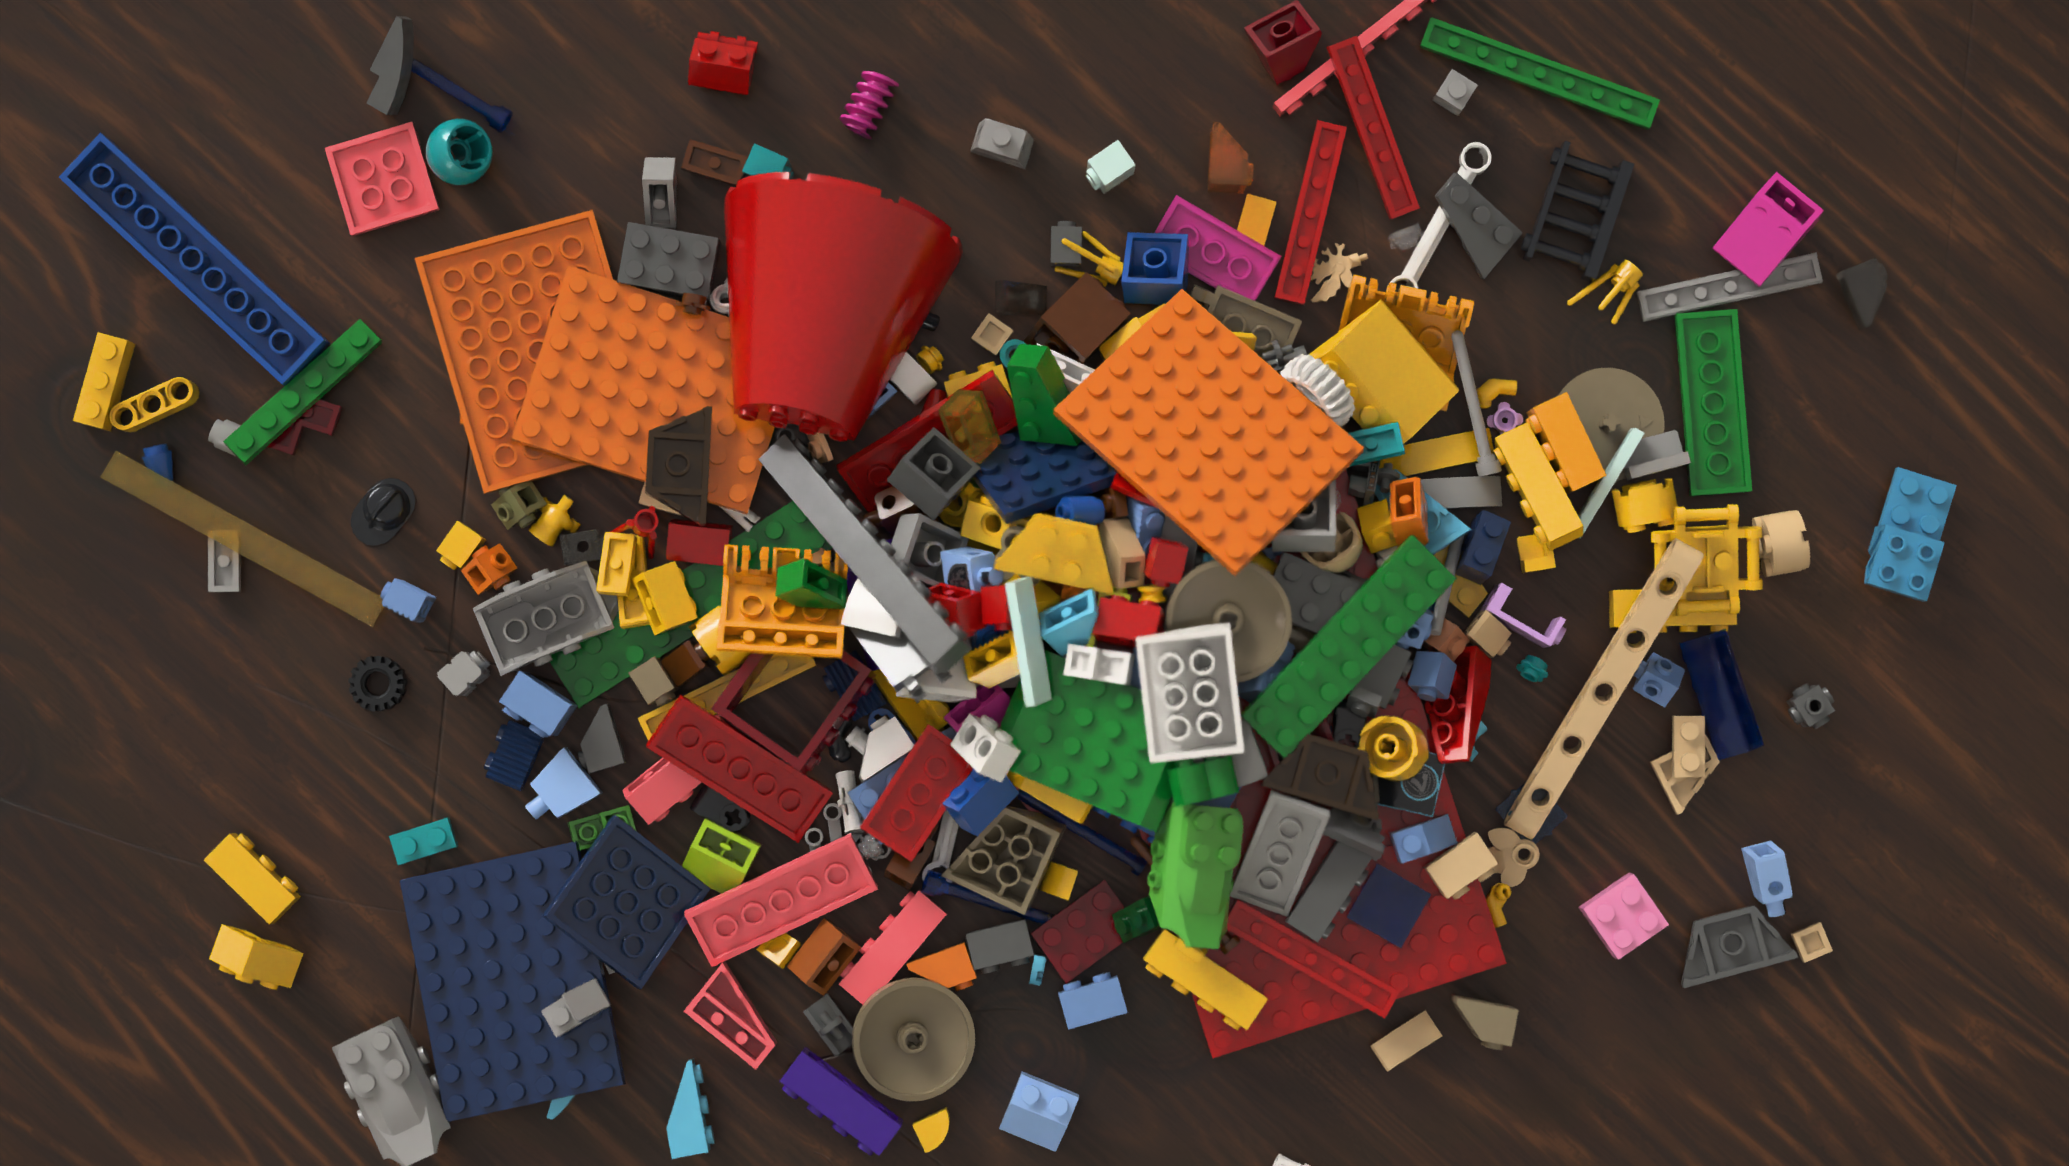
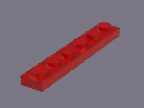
[1327,36,1420,219]
[1274,120,1347,306]
[1227,899,1400,1019]

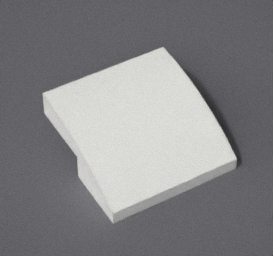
[841,577,920,638]

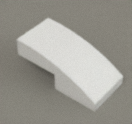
[1063,644,1135,685]

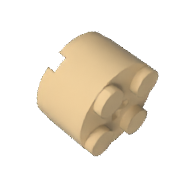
[1752,510,1810,577]

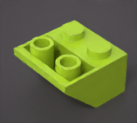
[682,818,762,894]

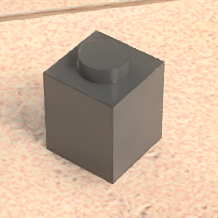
[1051,221,1082,267]

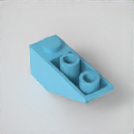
[666,1058,715,1159]

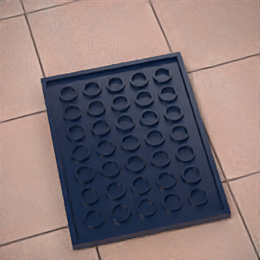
[400,841,626,1122]

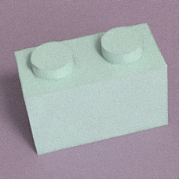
[1085,140,1135,194]

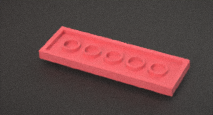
[684,833,878,967]

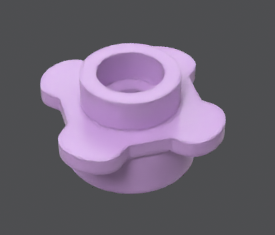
[1486,402,1523,435]

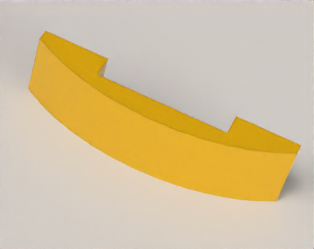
[1379,428,1494,476]

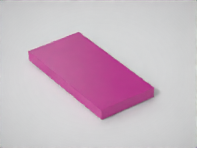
[1154,195,1282,301]

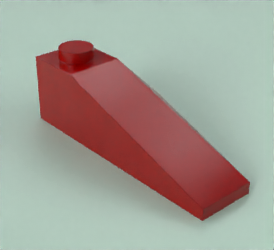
[1424,645,1492,764]

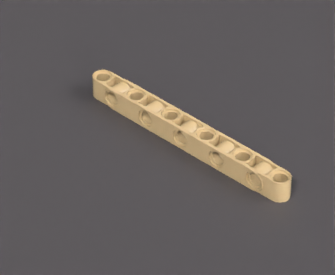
[1504,538,1703,840]

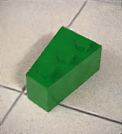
[1007,344,1081,446]

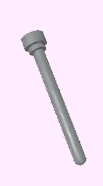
[1451,330,1502,477]

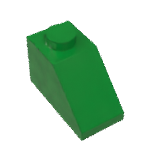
[776,558,847,609]

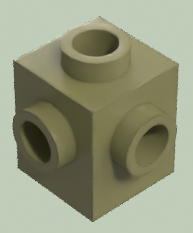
[491,481,547,530]

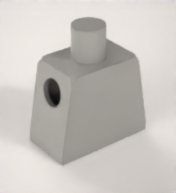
[970,118,1034,169]

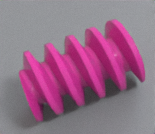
[839,71,899,139]

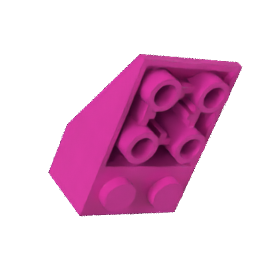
[1712,172,1824,287]

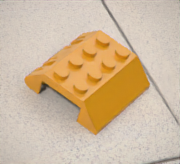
[1338,274,1474,411]
[717,544,848,658]

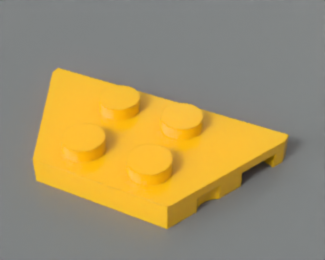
[994,513,1113,594]

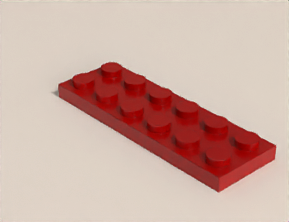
[836,370,1017,513]
[646,694,833,843]

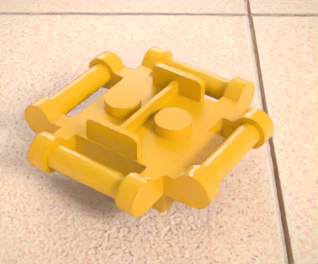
[1651,504,1763,616]

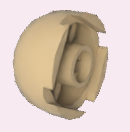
[1301,512,1362,574]

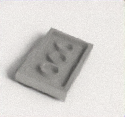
[1230,790,1331,917]

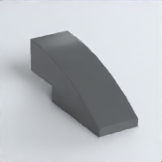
[366,16,414,115]

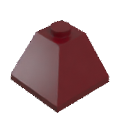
[1244,0,1322,85]

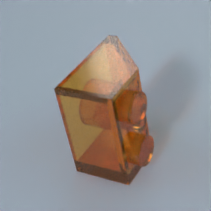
[1207,122,1254,194]

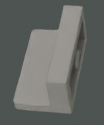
[1618,430,1691,481]

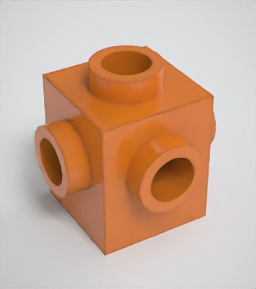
[461,543,517,595]

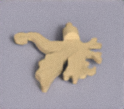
[1311,243,1368,303]

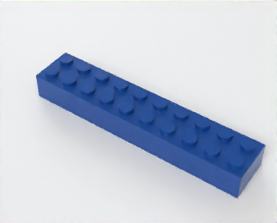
[59,132,331,386]

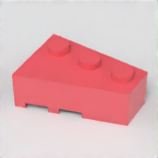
[684,961,778,1069]

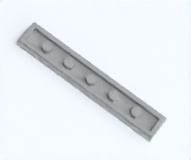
[1636,253,1823,322]

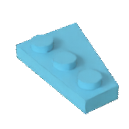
[1375,469,1472,555]

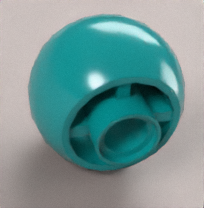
[426,118,493,185]

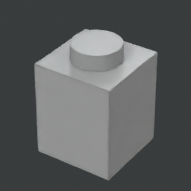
[1432,69,1478,116]

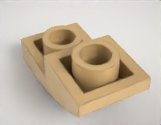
[1370,1010,1442,1072]

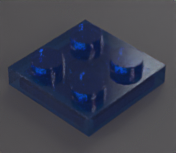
[1346,863,1431,948]

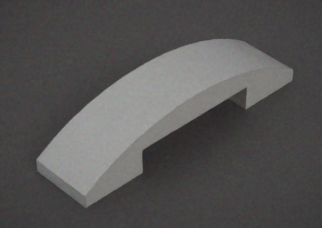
[1420,476,1502,509]

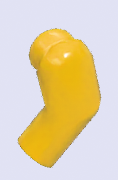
[1477,378,1517,409]
[1485,883,1512,928]

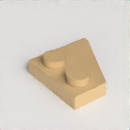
[1650,734,1720,815]

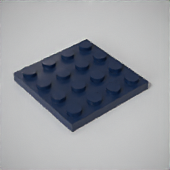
[961,430,1117,524]
[542,816,710,989]

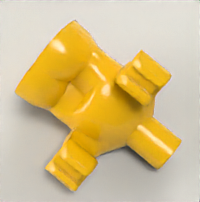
[529,494,581,547]

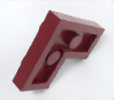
[267,400,343,456]

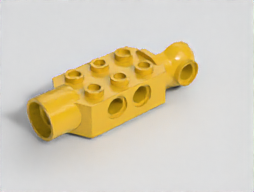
[939,482,1056,550]

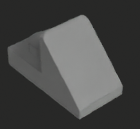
[541,978,611,1038]

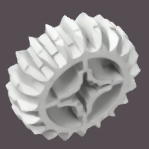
[1281,354,1355,427]

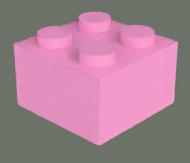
[1578,873,1669,960]

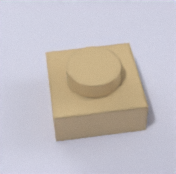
[971,313,1014,356]
[1791,922,1833,963]

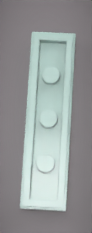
[1578,428,1645,539]
[1005,577,1052,707]

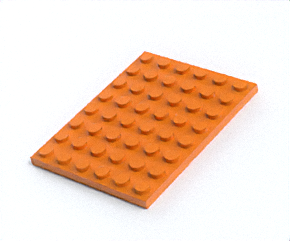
[415,210,613,494]
[512,266,775,515]
[1053,289,1364,576]

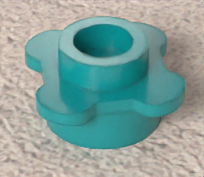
[1516,655,1549,682]

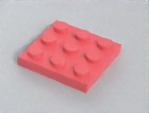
[325,122,440,236]

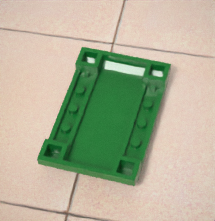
[999,650,1184,833]

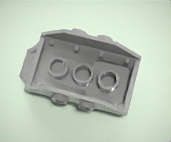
[473,561,619,676]
[332,1016,451,1166]

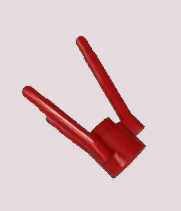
[609,506,659,559]

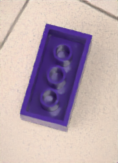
[780,1047,903,1156]

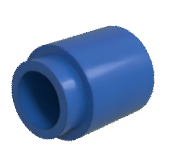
[1056,496,1105,526]

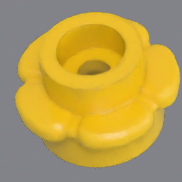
[916,345,944,374]

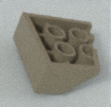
[941,806,1067,915]

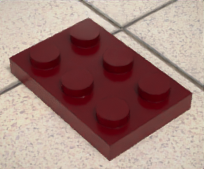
[1029,880,1125,984]

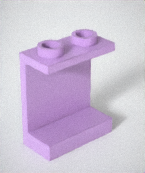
[1479,583,1567,648]

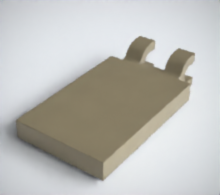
[1190,284,1302,359]

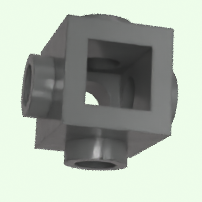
[1786,683,1835,729]

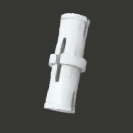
[835,770,864,835]

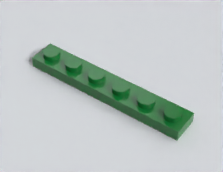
[223,319,382,466]

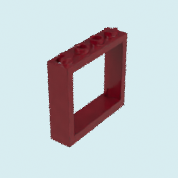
[711,650,876,775]

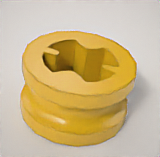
[1138,584,1167,603]

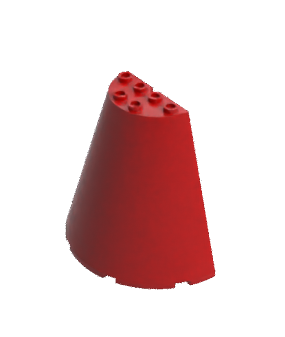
[724,172,963,442]

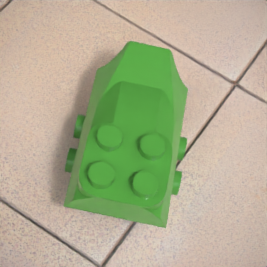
[1148,803,1243,949]

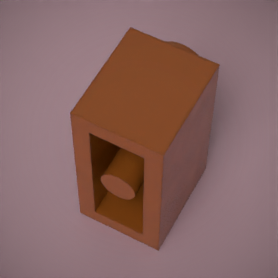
[787,918,862,996]

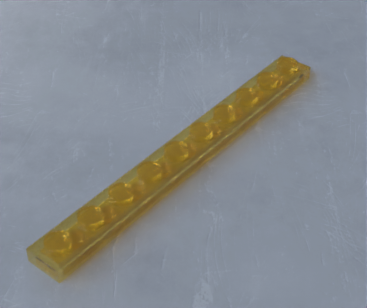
[101,451,384,627]

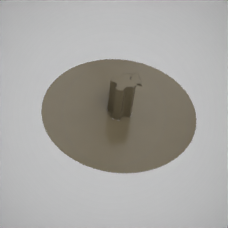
[1558,368,1664,481]

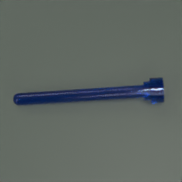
[411,58,513,133]
[921,870,1054,924]

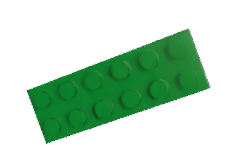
[1675,309,1752,497]

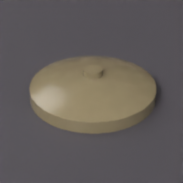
[1166,559,1292,683]
[852,978,975,1101]

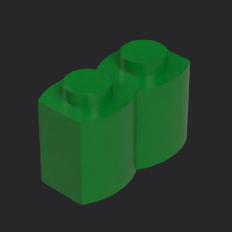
[1167,755,1239,807]

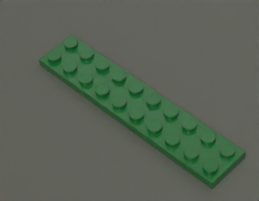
[550,501,833,708]

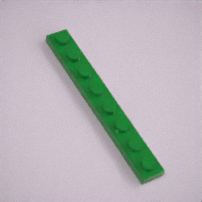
[1419,17,1660,130]

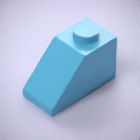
[1039,588,1098,656]

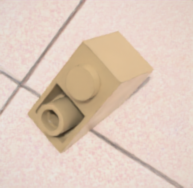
[1099,517,1146,589]

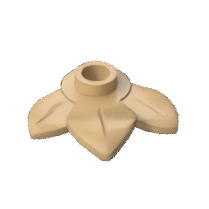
[1488,828,1540,887]

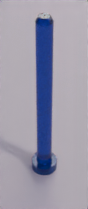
[1016,789,1147,876]

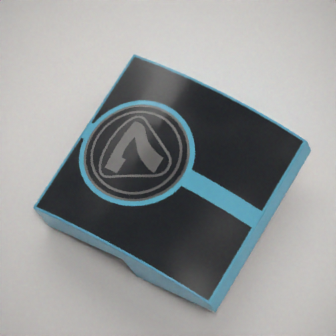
[1378,744,1445,817]

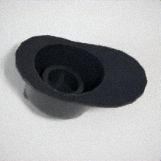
[351,478,416,546]

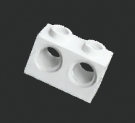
[950,713,1020,782]

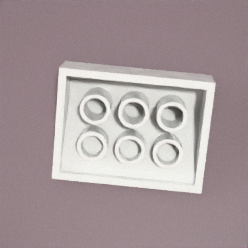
[1136,623,1244,763]

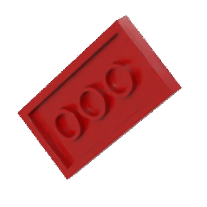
[859,724,973,862]

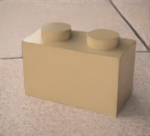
[1423,832,1498,900]

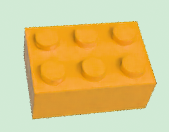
[1525,392,1607,494]

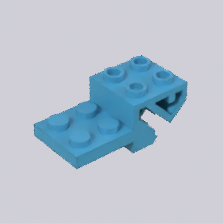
[1864,467,1957,602]

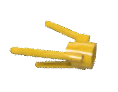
[1054,231,1124,287]
[1567,260,1643,324]

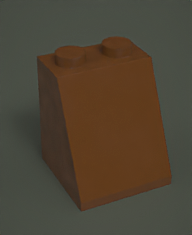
[1024,272,1131,365]

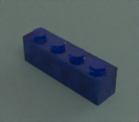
[1680,629,1764,760]

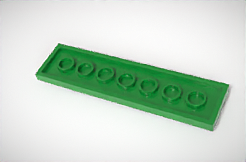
[1240,535,1457,758]

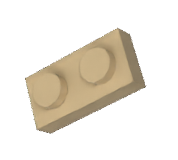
[1672,716,1705,777]

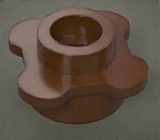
[676,293,711,315]

